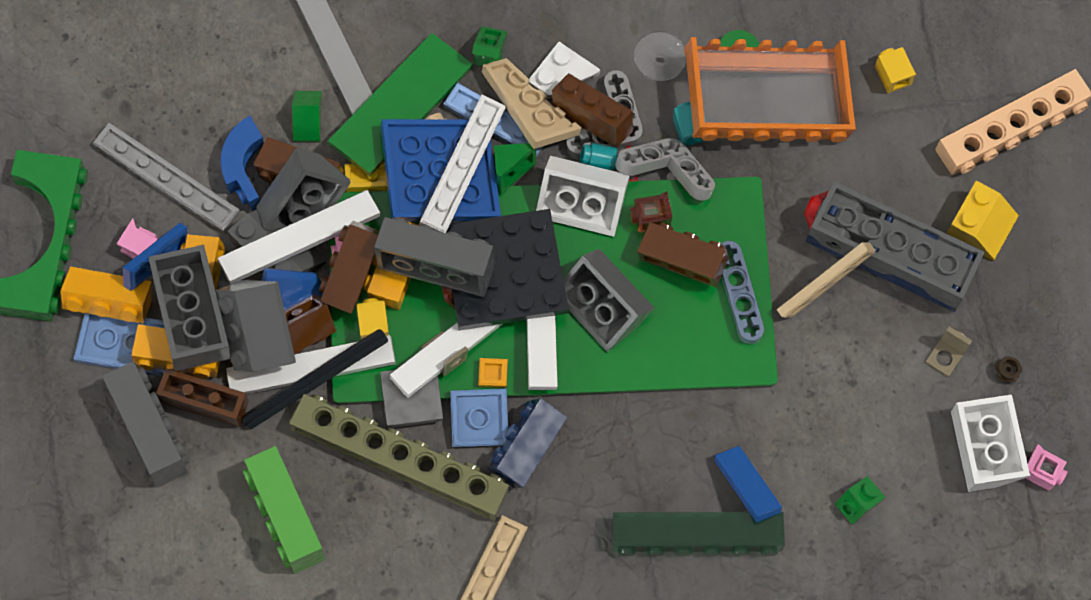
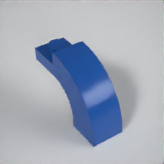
[221,116,264,211]

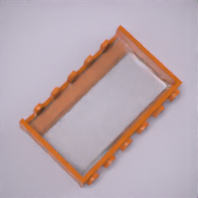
[684,37,856,142]

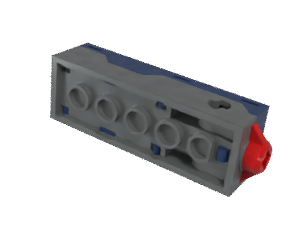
[804,181,985,312]

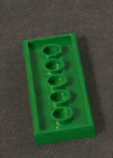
[328,33,473,177]

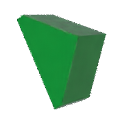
[292,91,322,143]
[494,143,537,194]

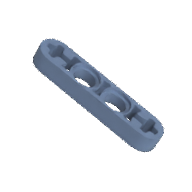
[721,241,764,345]

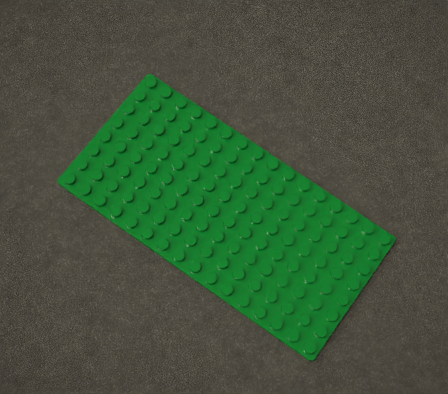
[329,177,778,404]

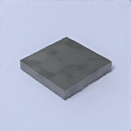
[381,370,443,428]

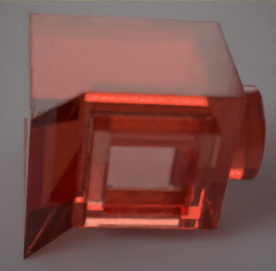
[630,191,673,232]

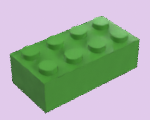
[242,446,326,574]

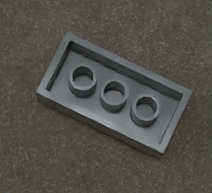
[374,217,494,297]
[148,245,230,371]
[102,361,189,488]

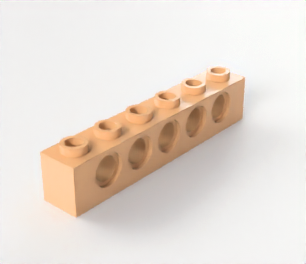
[935,69,1091,176]

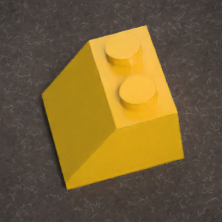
[946,180,1019,261]

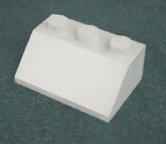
[536,156,629,236]
[951,395,1030,492]

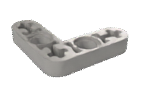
[566,70,643,158]
[615,138,715,201]

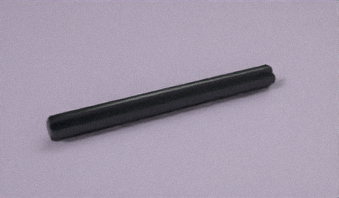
[242,329,388,429]

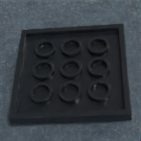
[446,209,569,331]

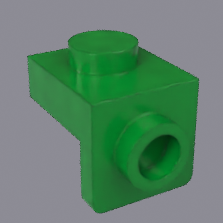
[835,476,886,524]

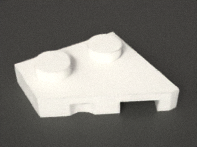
[529,42,600,99]

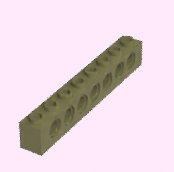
[289,394,509,522]

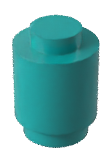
[579,143,619,171]

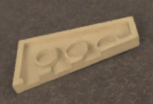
[482,58,582,149]

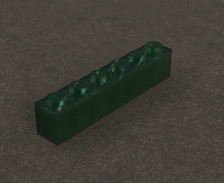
[612,512,785,556]

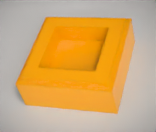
[478,358,508,389]

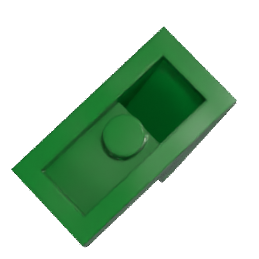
[472,26,508,66]

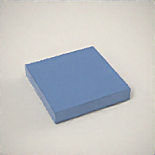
[451,389,508,447]

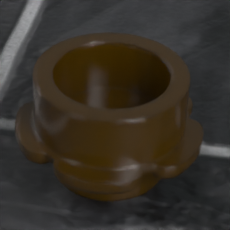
[995,356,1022,383]

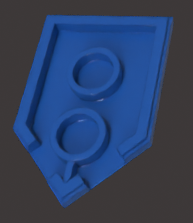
[262,268,330,310]

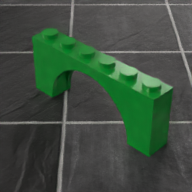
[0,150,88,322]

